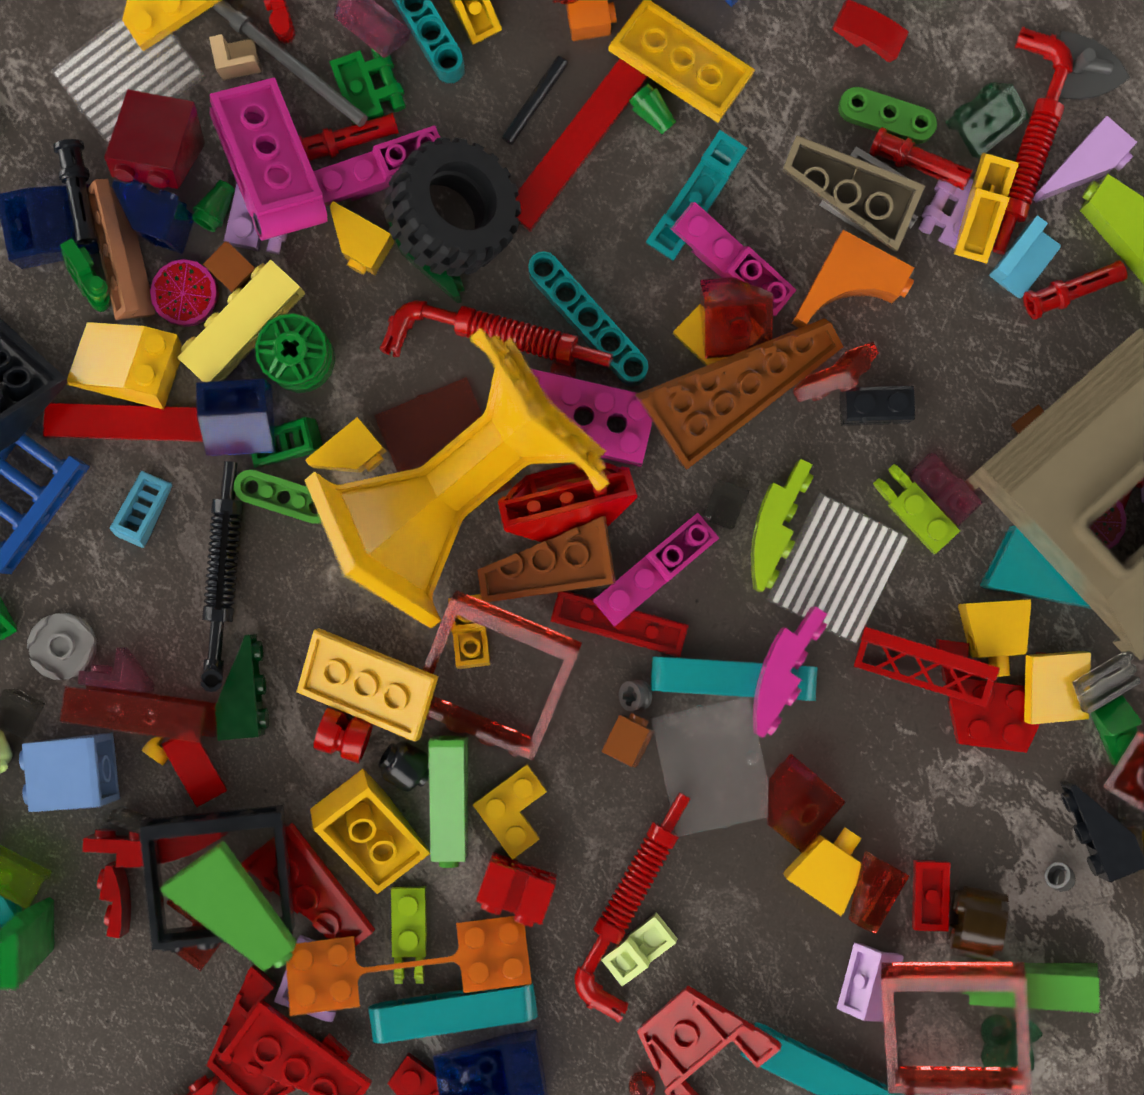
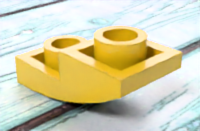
[448,594,491,669]

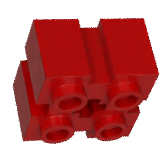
[476,852,557,927]

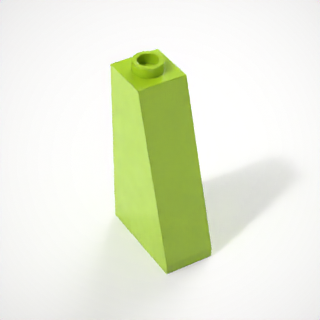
[1080,174,1144,285]

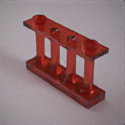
[60,683,217,742]

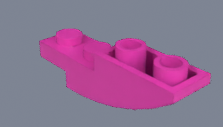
[313,125,440,207]
[671,202,796,316]
[593,513,719,626]
[753,606,827,738]

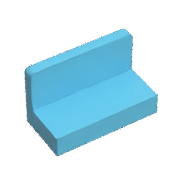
[988,215,1061,298]

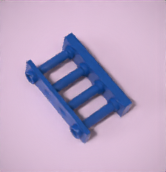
[0,429,90,574]

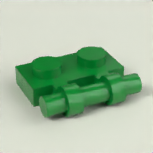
[329,44,406,125]
[60,238,110,312]

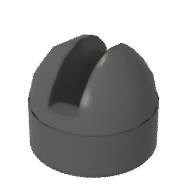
[1045,862,1076,892]

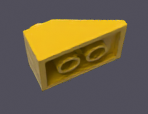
[67,322,183,410]
[310,768,430,894]

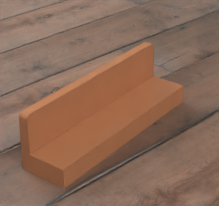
[87,179,155,320]

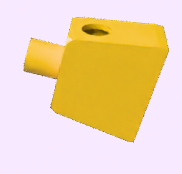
[958,599,1031,677]
[783,827,864,916]

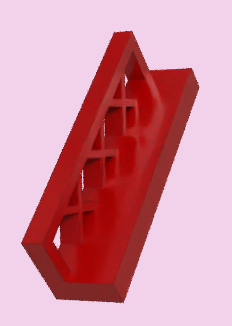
[853,627,1000,708]

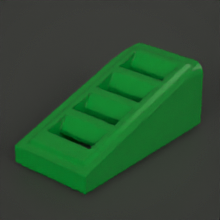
[247,417,323,468]

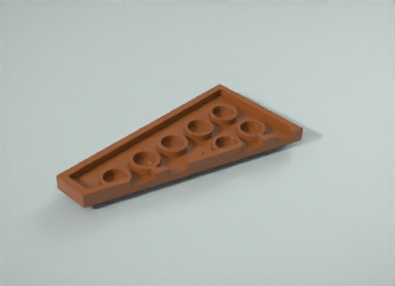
[635,318,844,470]

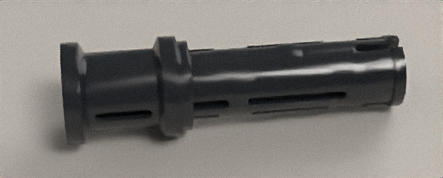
[53,139,98,245]

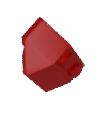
[497,462,638,542]

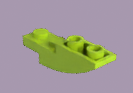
[751,459,814,592]

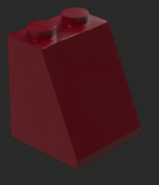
[104,89,205,189]

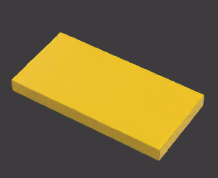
[608,0,755,123]
[296,628,439,742]

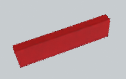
[550,591,689,657]

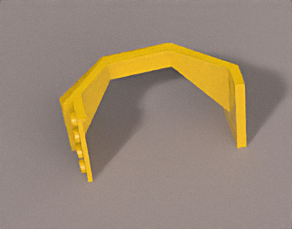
[305,328,609,629]

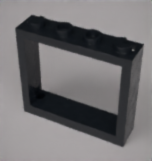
[139,805,295,953]

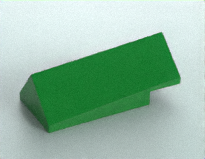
[0,897,54,989]

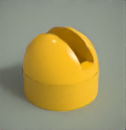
[141,736,168,766]

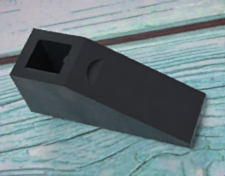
[1060,781,1144,883]

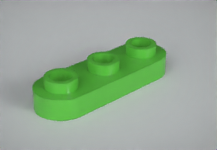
[838,87,937,144]
[234,470,322,524]

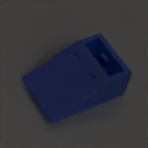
[0,184,100,269]
[433,1029,548,1095]

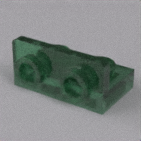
[946,82,1030,158]

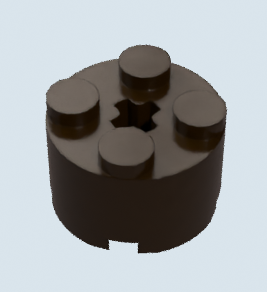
[946,886,1009,963]

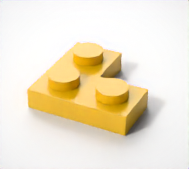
[473,764,547,860]

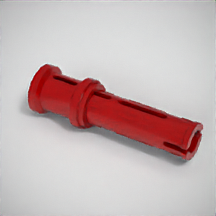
[299,112,399,162]
[869,127,973,190]
[1023,260,1128,320]

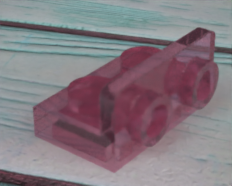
[334,0,411,59]

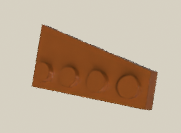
[477,516,616,603]

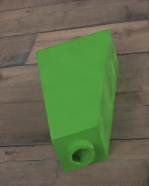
[429,735,469,868]
[160,840,296,971]
[962,963,1100,1013]

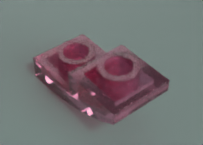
[907,453,983,526]

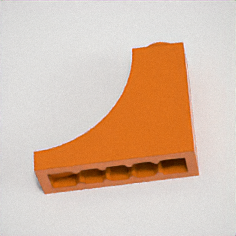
[791,229,915,328]

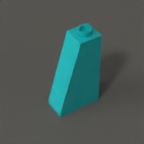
[980,525,1092,609]

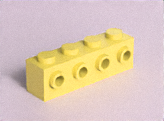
[177,259,306,390]

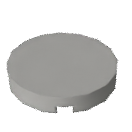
[27,613,97,680]

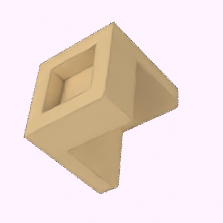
[209,34,262,80]

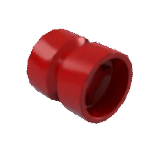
[313,707,373,764]

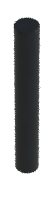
[502,56,568,145]

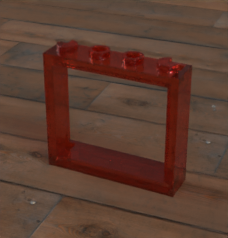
[422,590,582,760]
[881,962,1032,1095]

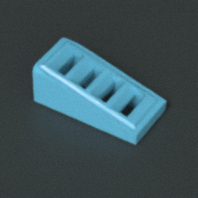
[110,470,173,548]

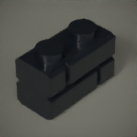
[839,386,915,426]

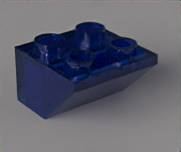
[112,180,194,254]
[196,379,275,456]

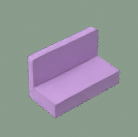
[836,942,904,1022]

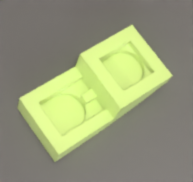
[601,912,678,986]

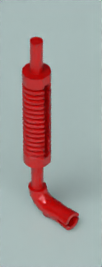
[992,26,1073,255]
[379,300,613,367]
[574,792,691,1023]

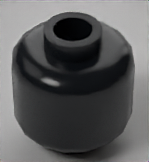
[378,741,429,792]

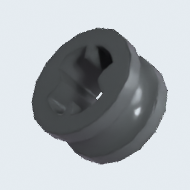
[619,680,652,711]

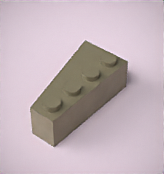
[782,135,925,251]

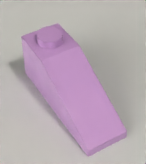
[1032,116,1137,202]

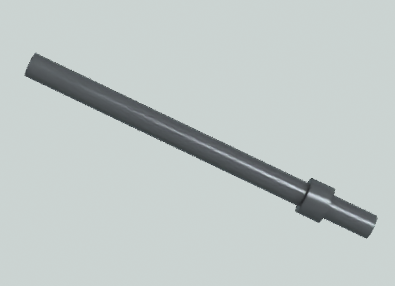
[213,0,368,127]

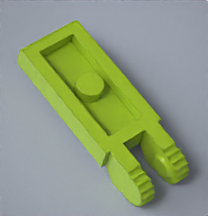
[873,464,960,554]
[391,886,427,984]

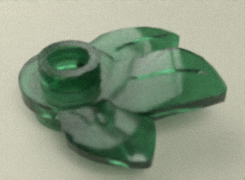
[981,1014,1043,1080]

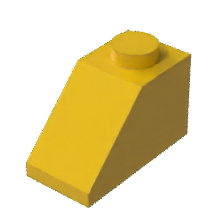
[449,0,502,45]
[329,201,395,275]
[305,417,387,473]

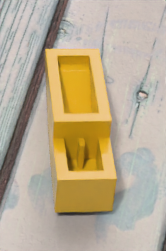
[954,153,1019,264]

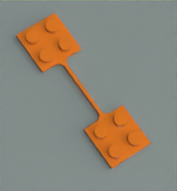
[286,916,532,1016]

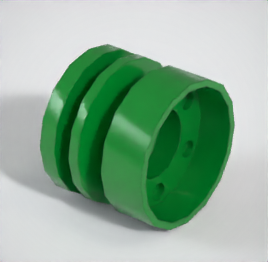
[255,313,335,393]

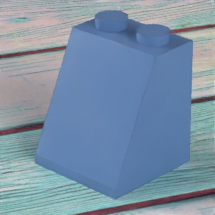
[19,732,120,812]

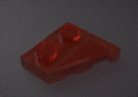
[848,851,910,935]

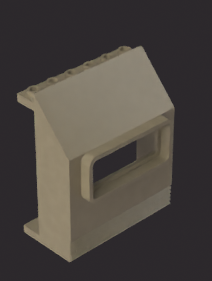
[964,328,1144,661]

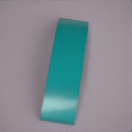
[646,130,748,261]

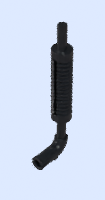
[200,461,243,692]

